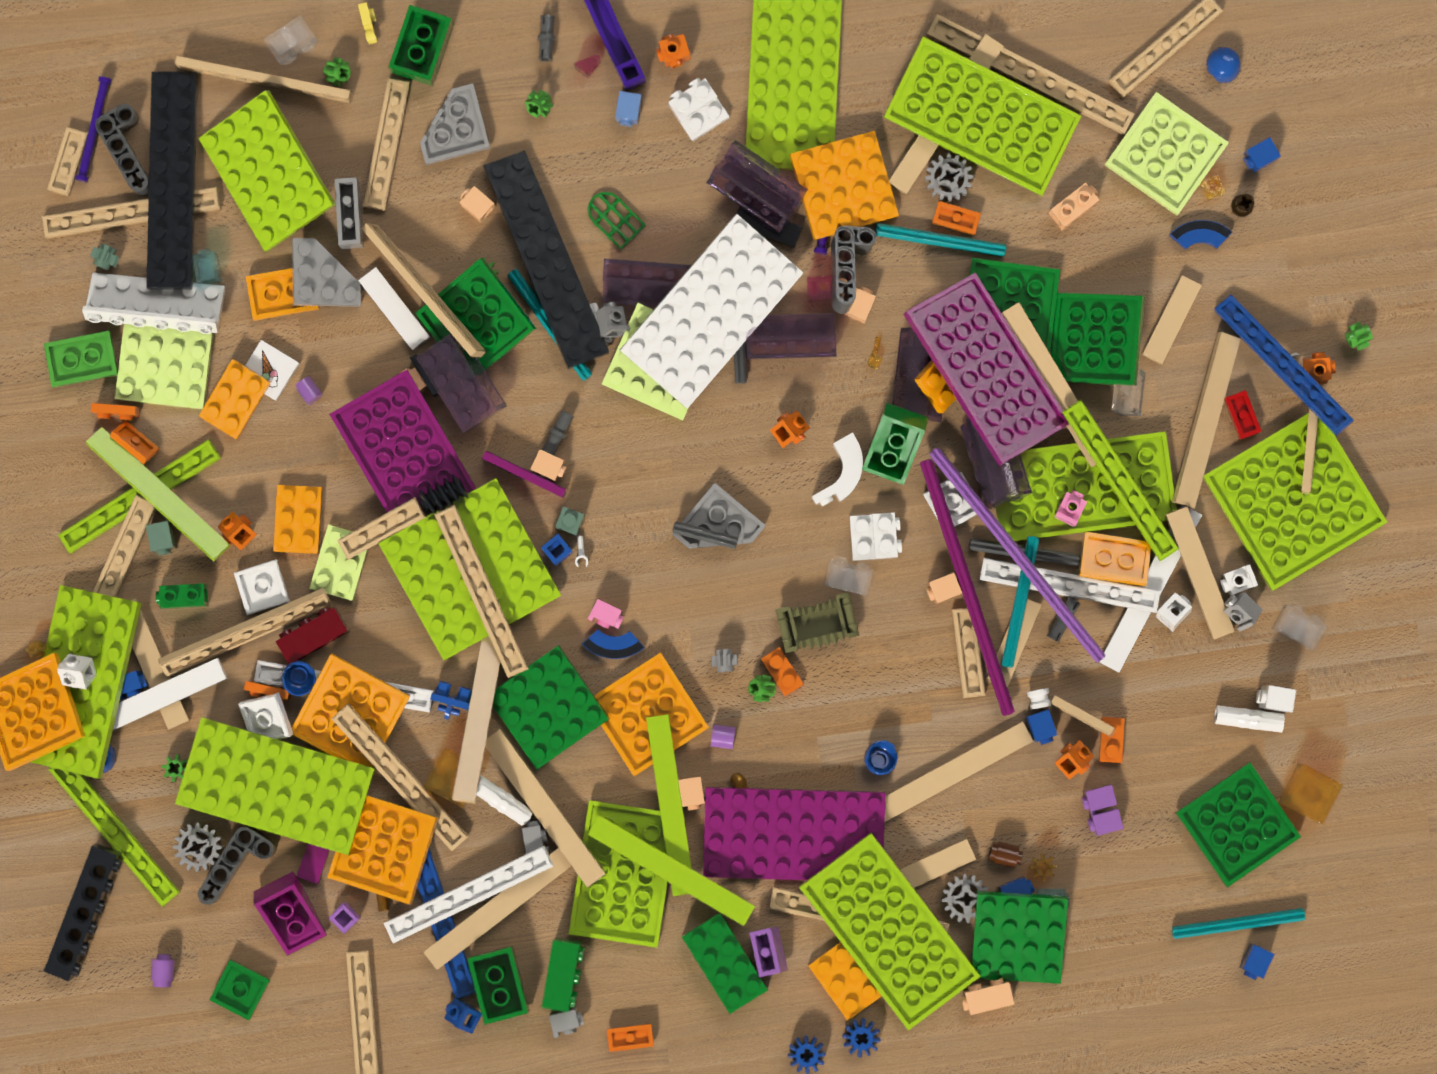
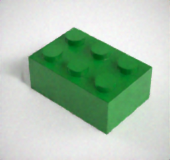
[388,5,454,86]
[862,402,928,485]
[542,937,585,1012]
[467,945,530,1025]

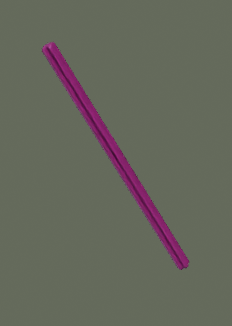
[920,459,1015,716]

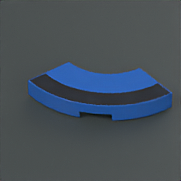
[1169,220,1232,250]
[582,629,645,659]

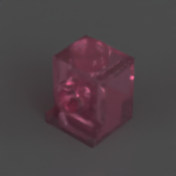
[806,275,832,302]

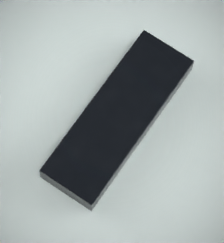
[737,203,802,248]

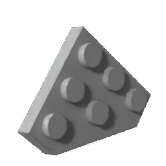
[420,83,490,165]
[292,238,361,307]
[672,483,766,549]

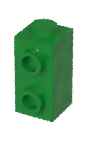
[156,583,208,609]

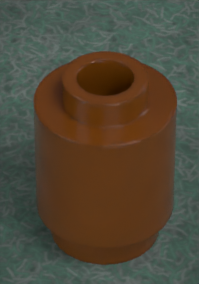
[988,841,1023,868]

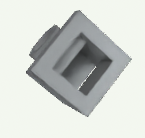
[596,302,630,338]
[1223,592,1263,631]
[522,821,550,854]
[549,1007,585,1038]

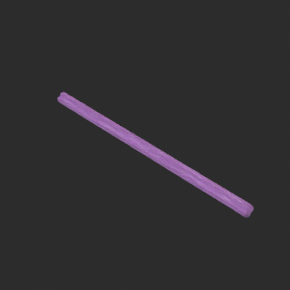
[930,447,1106,662]

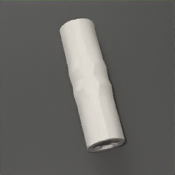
[1214,705,1285,732]
[477,775,533,825]

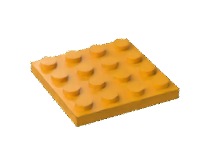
[789,131,899,240]
[594,652,709,776]
[0,653,86,771]
[292,654,411,768]
[327,795,438,904]

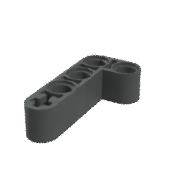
[95,104,149,195]
[831,226,877,314]
[198,826,277,905]

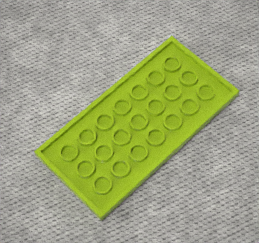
[745,0,842,171]
[883,37,1081,196]
[988,431,1177,541]
[31,585,142,779]
[175,717,375,855]
[799,833,981,1031]

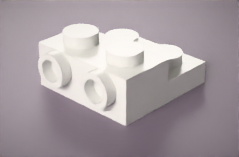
[668,78,729,142]
[850,512,902,561]

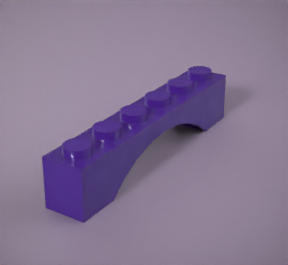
[584,0,646,92]

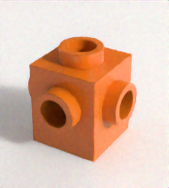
[656,34,691,68]
[1303,352,1336,385]
[770,410,810,448]
[217,511,257,551]
[1054,740,1095,780]

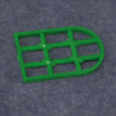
[588,192,646,250]

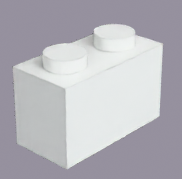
[1256,685,1296,712]

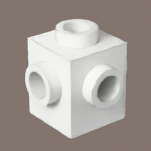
[57,654,97,689]

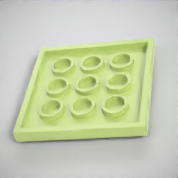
[1105,92,1229,216]
[602,303,689,421]
[115,324,214,409]

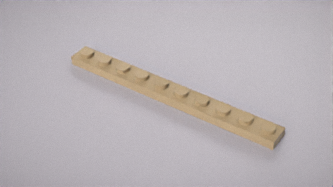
[927,14,1134,135]

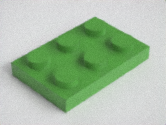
[44,331,118,388]

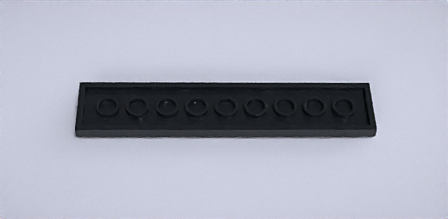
[146,71,197,290]
[483,150,609,369]

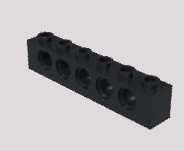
[43,843,123,981]

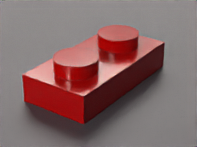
[1224,390,1262,440]

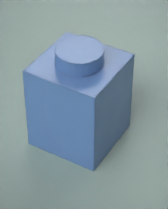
[615,91,642,127]

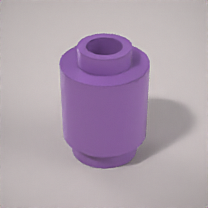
[151,954,175,987]

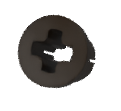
[1231,194,1254,217]

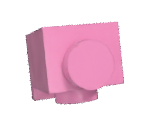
[1054,490,1087,527]
[588,599,624,629]

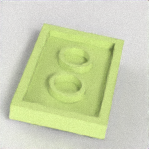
[309,525,368,601]

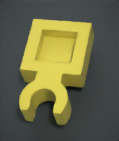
[358,2,377,44]

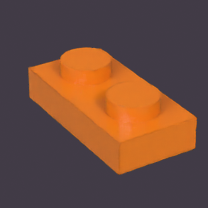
[932,201,981,236]
[91,403,140,421]
[110,420,160,464]
[761,647,804,696]
[244,681,292,703]
[1099,717,1125,763]
[606,1023,654,1052]

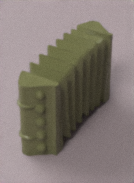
[775,592,860,653]

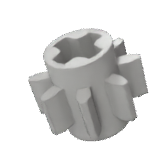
[711,649,738,672]

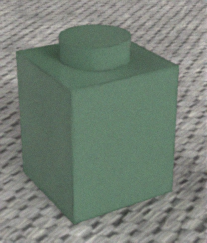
[555,506,585,537]
[146,521,177,556]

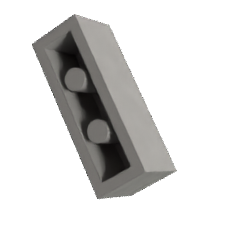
[334,177,364,249]

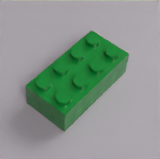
[682,912,768,1014]

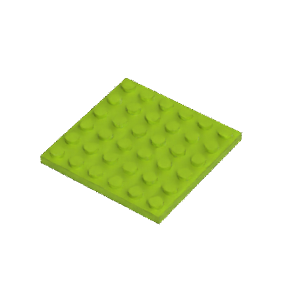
[1203,413,1387,591]
[378,478,561,661]

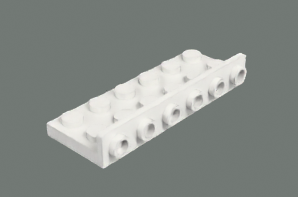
[82,273,226,334]

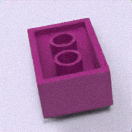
[253,871,327,956]

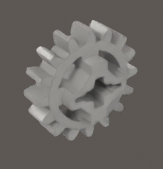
[925,153,973,203]
[173,823,223,872]
[941,874,989,923]

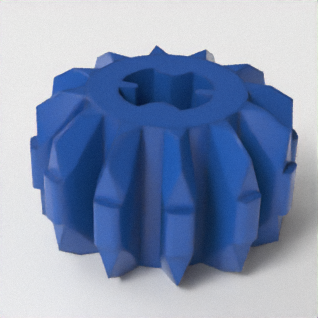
[842,1018,881,1057]
[788,1035,826,1074]

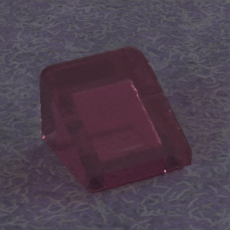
[574,54,601,78]

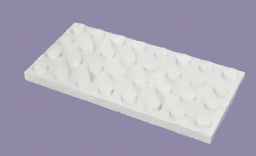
[620,214,803,409]

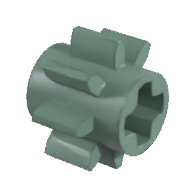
[90,243,120,270]

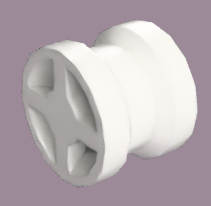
[1027,688,1052,710]

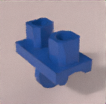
[430,681,472,720]

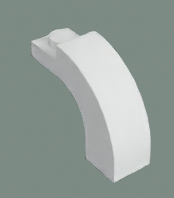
[812,433,863,506]

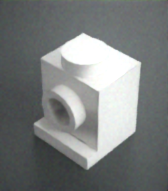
[1220,564,1258,596]
[1156,593,1192,632]

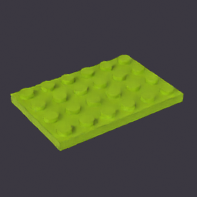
[199,90,336,252]
[569,800,668,948]

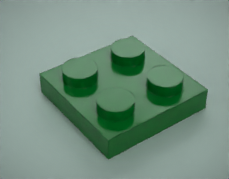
[209,959,271,1020]

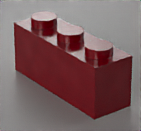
[275,606,350,664]

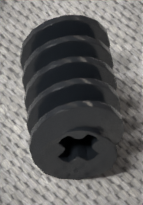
[418,474,469,516]

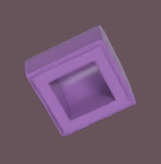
[296,376,323,406]
[711,724,736,749]
[329,901,361,934]

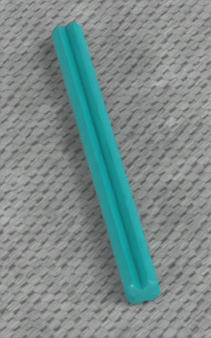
[875,223,1006,257]
[508,269,592,381]
[1002,536,1039,668]
[1172,908,1306,939]

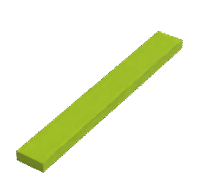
[1062,400,1179,561]
[86,427,230,562]
[58,439,221,554]
[646,714,692,896]
[48,767,180,907]
[588,815,755,926]

